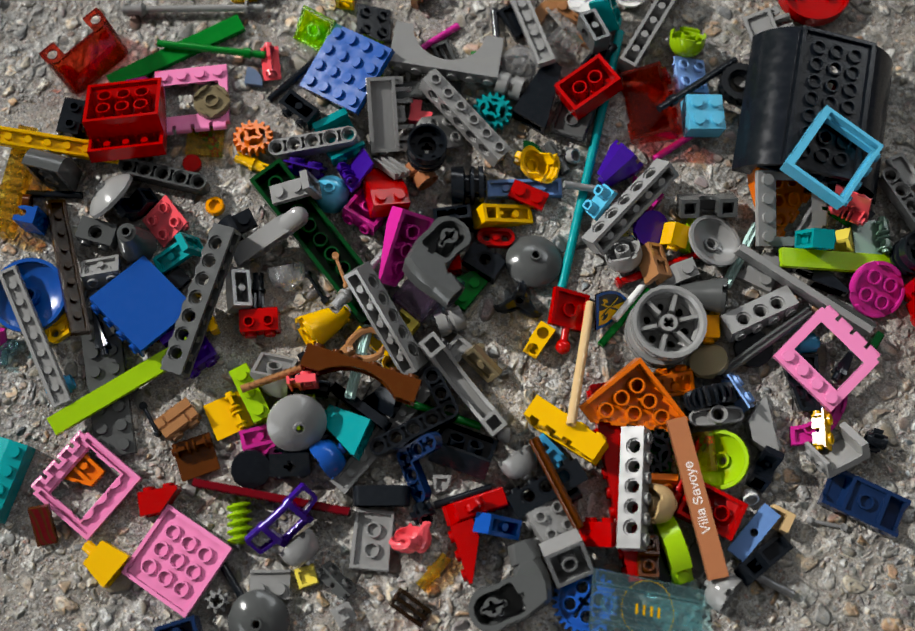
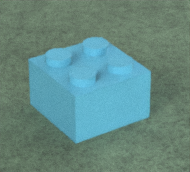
[680,94,726,137]

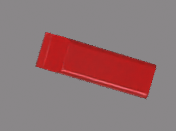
[442,487,509,526]

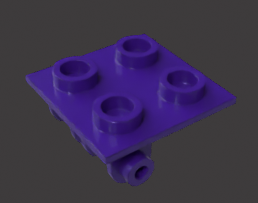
[336,147,374,193]
[283,156,327,180]

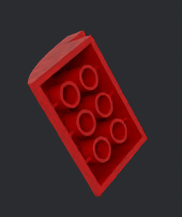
[82,77,167,163]

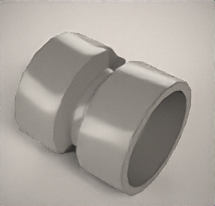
[494,71,526,101]
[433,305,467,338]

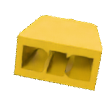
[82,540,132,588]

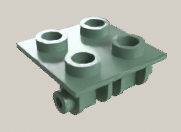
[851,216,892,255]

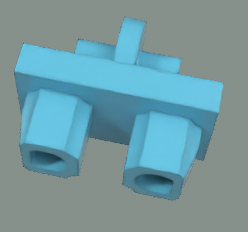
[582,183,617,221]

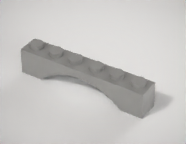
[418,331,508,437]

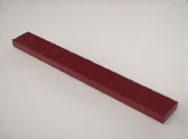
[192,478,352,517]

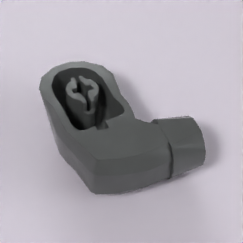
[402,216,471,309]
[468,537,552,631]

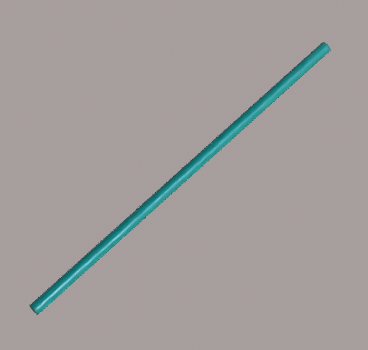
[557,30,624,289]

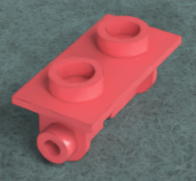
[260,42,282,82]

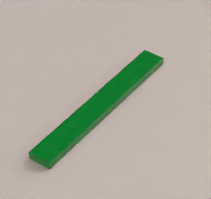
[106,14,246,83]

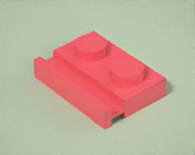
[286,371,319,392]

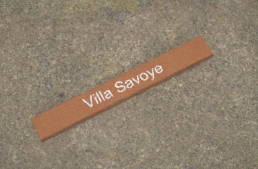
[666,416,729,581]

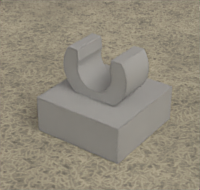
[330,600,358,628]

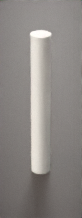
[611,280,648,322]

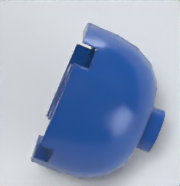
[309,439,346,479]

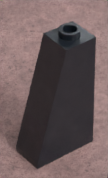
[512,61,562,135]

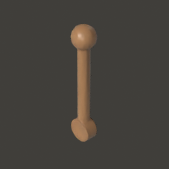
[332,252,348,289]

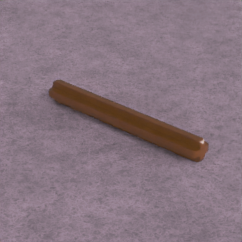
[529,437,584,530]

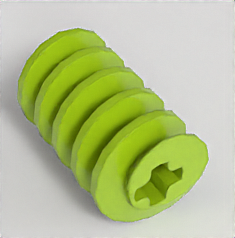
[226,502,253,545]

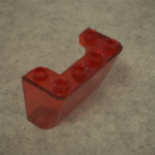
[39,7,128,94]
[617,61,683,145]

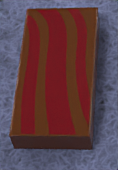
[28,504,59,546]

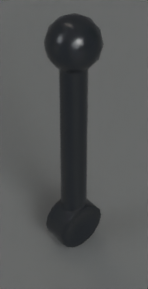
[304,270,329,304]
[139,402,162,437]

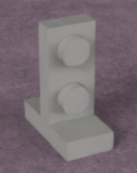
[269,169,323,206]

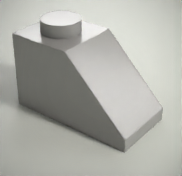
[655,257,700,286]

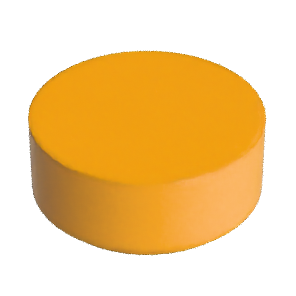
[205,197,225,216]

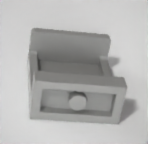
[804,421,871,479]

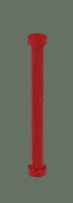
[614,252,700,289]

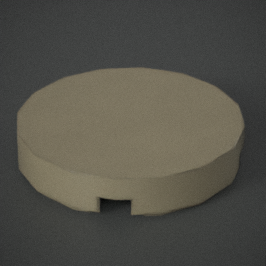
[193,84,231,119]
[689,344,729,380]

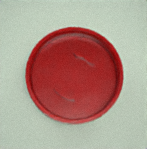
[778,0,850,26]

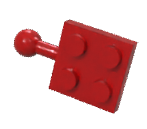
[547,286,590,354]

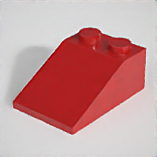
[362,168,411,218]
[674,482,749,541]

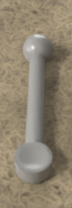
[806,516,848,531]

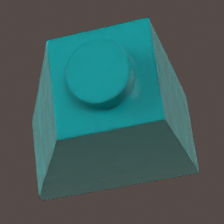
[324,404,376,461]

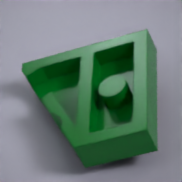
[454,270,488,312]

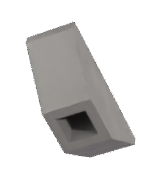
[744,397,782,452]

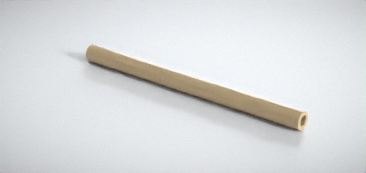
[566,301,595,427]

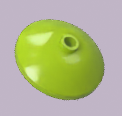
[697,429,750,490]

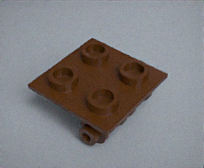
[171,432,221,482]

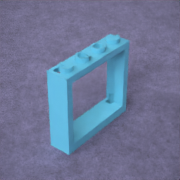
[780,105,884,210]

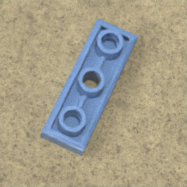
[727,503,781,562]

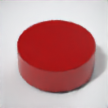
[182,154,202,173]
[464,497,485,514]

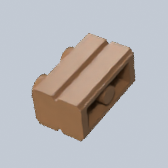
[154,397,202,442]

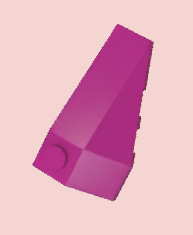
[378,206,434,287]

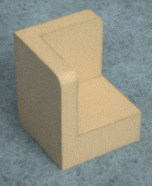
[770,504,796,535]

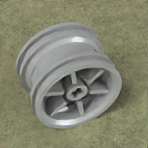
[624,285,708,368]

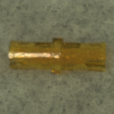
[416,552,452,591]

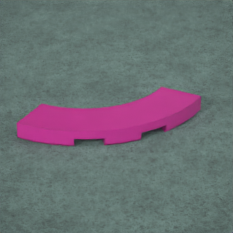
[789,389,848,447]

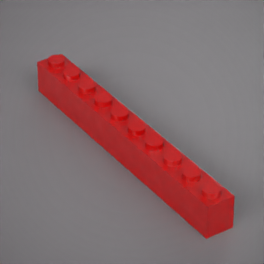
[586,382,649,584]

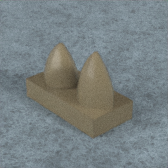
[461,343,503,383]

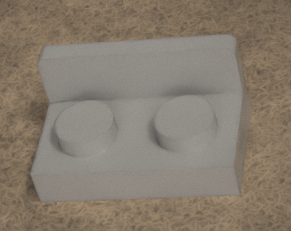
[81,254,121,290]

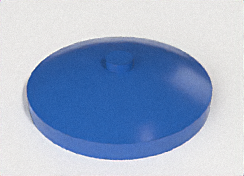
[0,258,65,333]

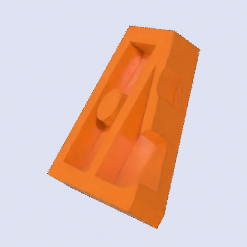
[64,453,107,487]

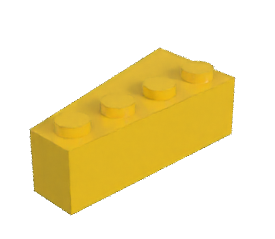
[524,395,609,466]

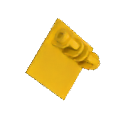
[203,390,254,441]

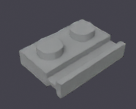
[249,569,291,600]

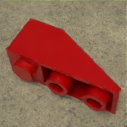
[448,518,479,585]

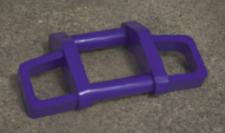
[245,483,318,554]

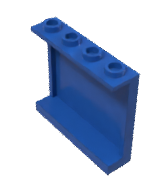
[89,255,195,357]

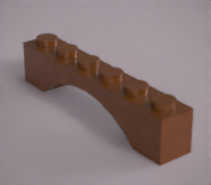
[300,342,422,407]

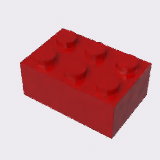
[554,53,623,121]

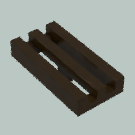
[388,587,432,628]

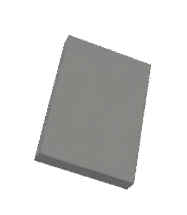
[349,508,396,572]

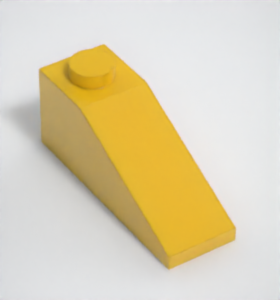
[472,203,534,229]

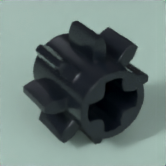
[864,428,888,454]
[410,501,436,525]

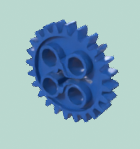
[552,571,619,631]

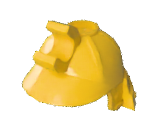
[513,145,560,184]

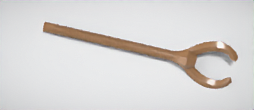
[240,326,385,393]

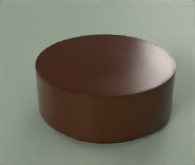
[22,194,34,213]

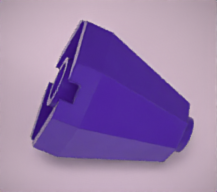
[597,139,644,188]

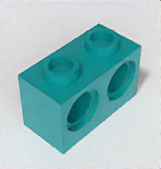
[794,228,836,250]

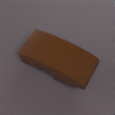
[637,535,660,580]

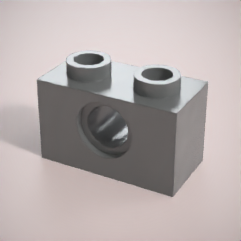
[576,8,611,55]
[75,215,119,252]

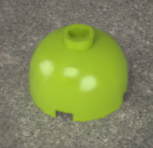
[669,27,707,58]

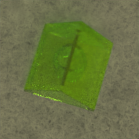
[293,5,336,52]

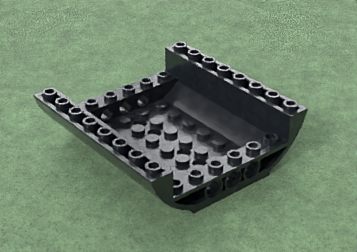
[731,25,893,205]

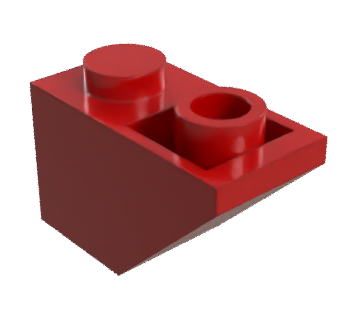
[137,483,182,518]

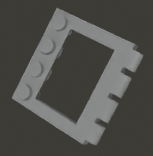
[755,170,828,247]

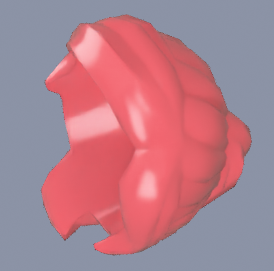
[389,521,432,554]

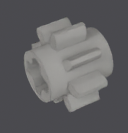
[205,588,232,614]

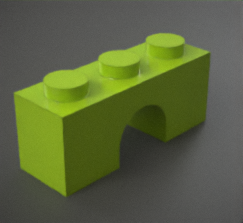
[229,363,271,426]

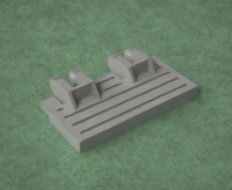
[742,6,795,44]
[365,76,414,153]

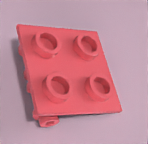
[828,184,872,226]
[142,195,189,248]

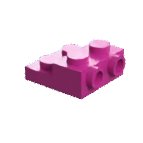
[341,186,386,236]

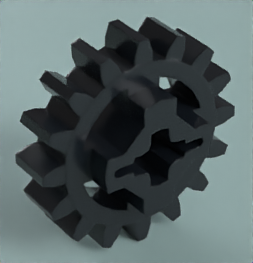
[634,430,674,473]

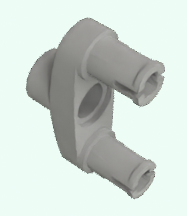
[688,405,744,428]

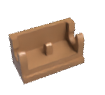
[639,241,673,285]

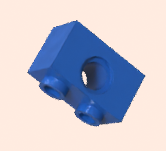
[473,511,522,541]

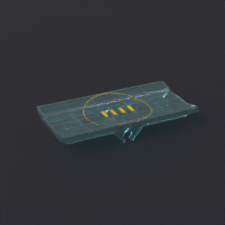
[589,568,705,631]

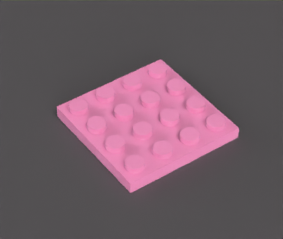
[120,504,234,618]

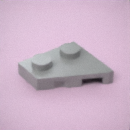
[735,252,780,294]

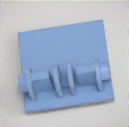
[671,56,709,94]
[721,373,755,413]

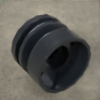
[407,123,448,173]
[451,166,486,206]
[889,231,915,277]

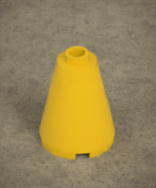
[295,306,351,345]

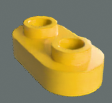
[44,313,70,344]

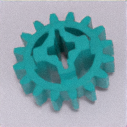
[473,92,512,132]

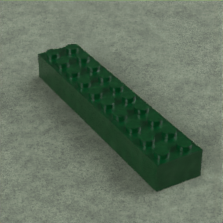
[249,158,394,326]

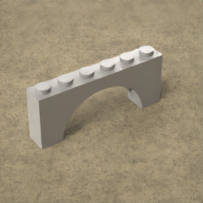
[389,21,504,86]

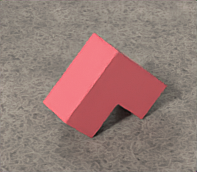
[408,99,433,125]

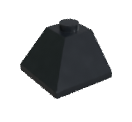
[362,379,402,419]

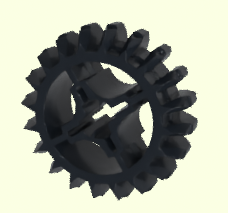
[683,382,738,413]

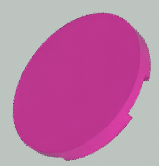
[849,261,905,318]

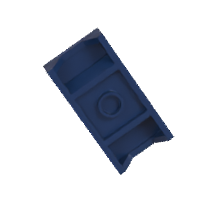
[817,470,911,539]

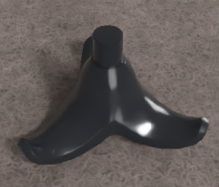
[493,280,543,318]

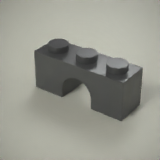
[676,193,738,218]

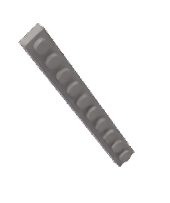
[330,334,473,495]

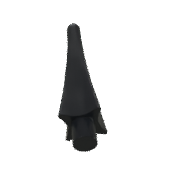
[91,309,112,357]
[830,350,854,382]

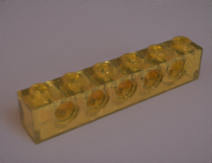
[0,125,40,239]

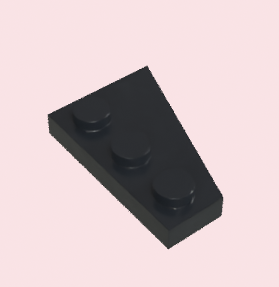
[782,353,821,413]

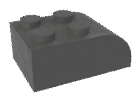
[21,148,83,192]

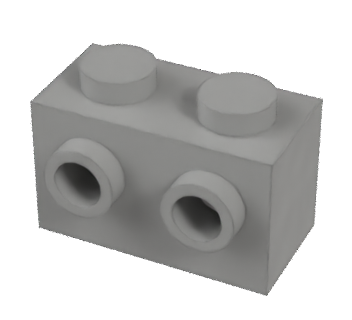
[225,269,253,313]

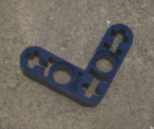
[397,432,443,502]

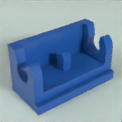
[12,205,49,236]

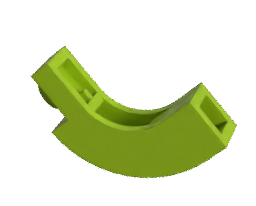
[652,516,694,586]

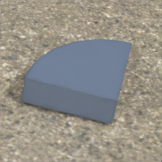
[244,67,263,88]

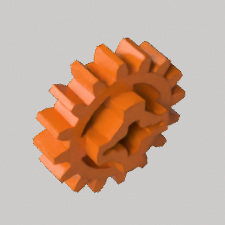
[233,120,273,157]

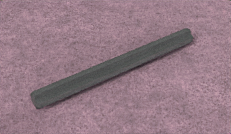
[720,307,813,379]

